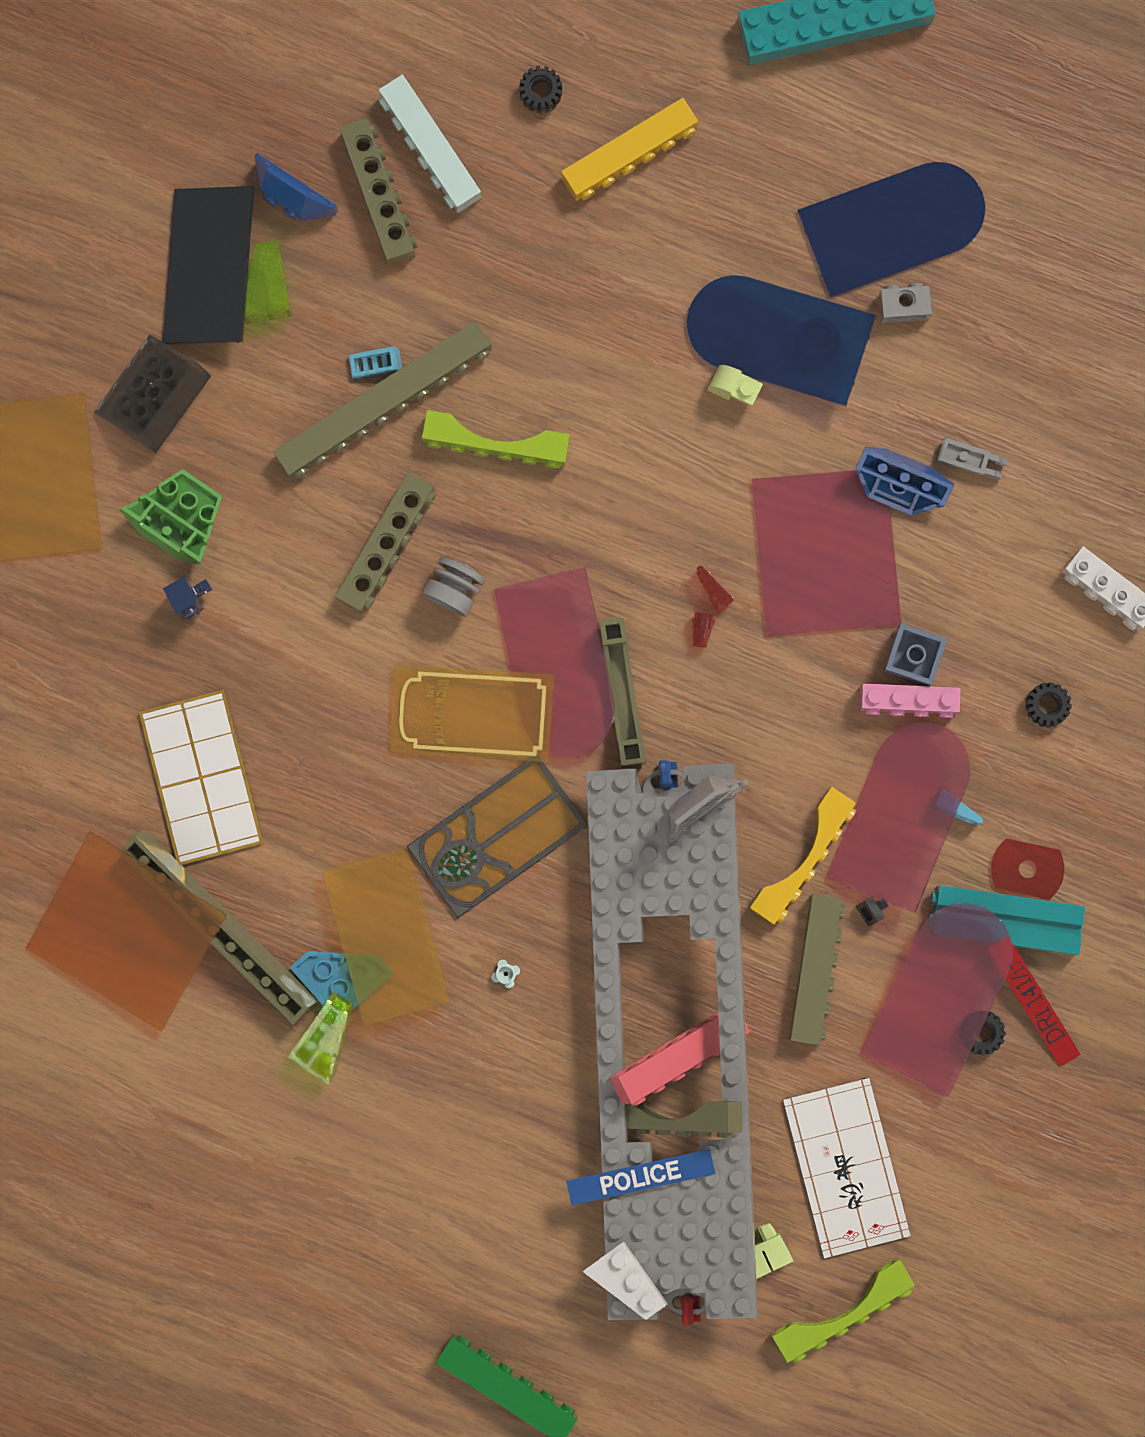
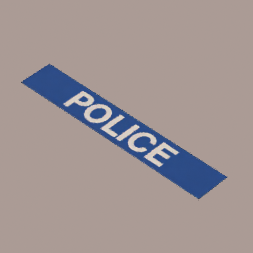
[566,1149,715,1205]

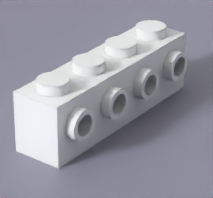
[1062,546,1145,631]

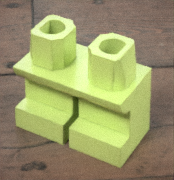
[755,1222,793,1279]

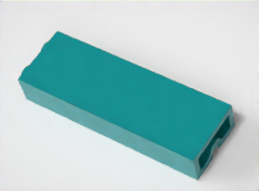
[927,885,1086,955]

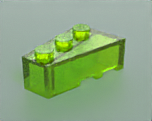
[244,240,293,324]
[288,991,354,1085]

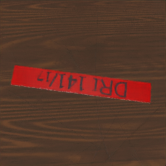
[987,936,1081,1067]

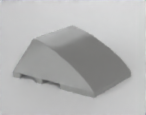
[667,775,749,844]

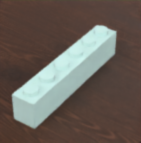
[378,74,482,213]

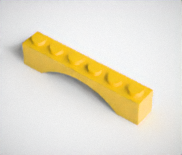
[748,787,856,925]

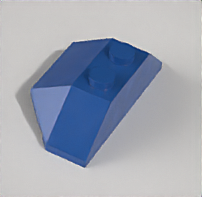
[254,153,338,221]
[855,447,954,515]

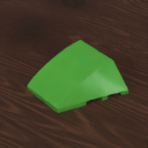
[120,469,222,564]

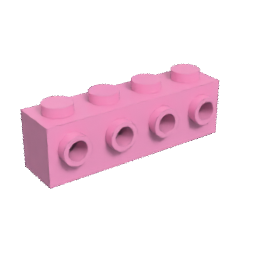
[859,684,960,718]

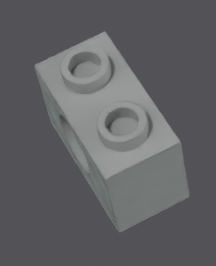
[879,283,932,323]

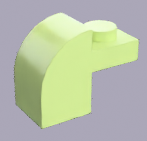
[708,365,763,407]

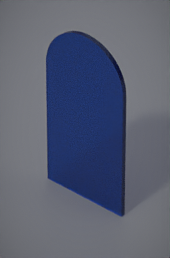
[797,162,985,297]
[687,275,876,406]

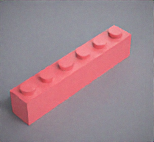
[609,1012,750,1106]

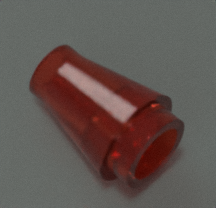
[691,612,715,648]

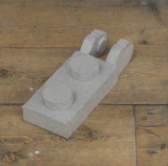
[937,438,1007,480]

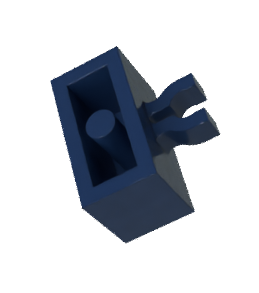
[163,577,212,621]

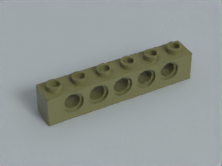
[340,118,418,266]
[335,472,436,614]

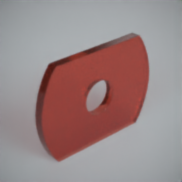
[991,838,1064,900]

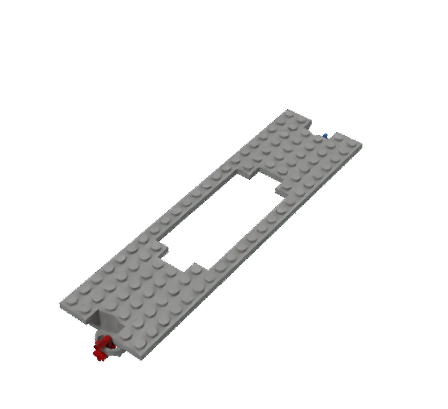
[586,760,758,1325]

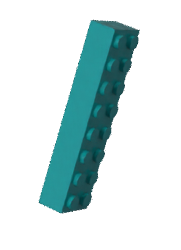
[737,0,936,66]

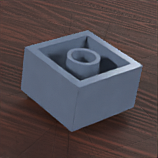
[883,624,947,687]

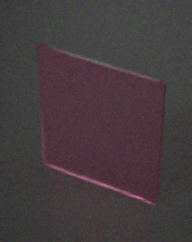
[752,470,901,636]

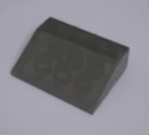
[94,335,211,454]

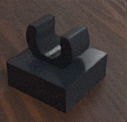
[856,896,889,927]

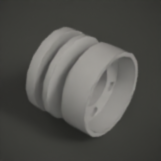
[422,557,485,617]

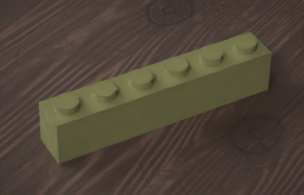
[789,895,845,1045]

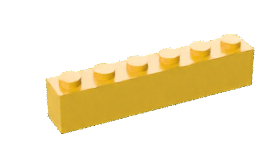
[561,98,698,201]

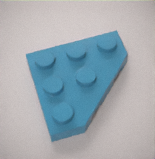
[290,951,394,1023]

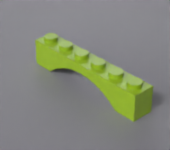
[422,410,570,469]
[771,1258,915,1363]

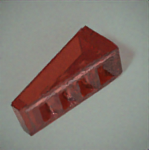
[696,566,734,615]

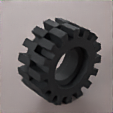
[519,66,562,113]
[1025,682,1072,727]
[959,1010,1006,1055]

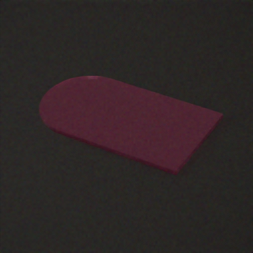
[494,567,615,758]
[827,722,970,913]
[861,903,1013,1097]

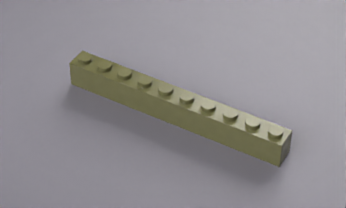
[273,321,492,479]
[119,829,318,1024]

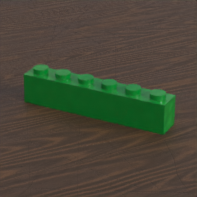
[436,1334,578,1437]

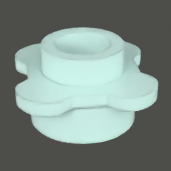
[492,960,520,988]

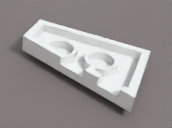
[583,1242,668,1320]

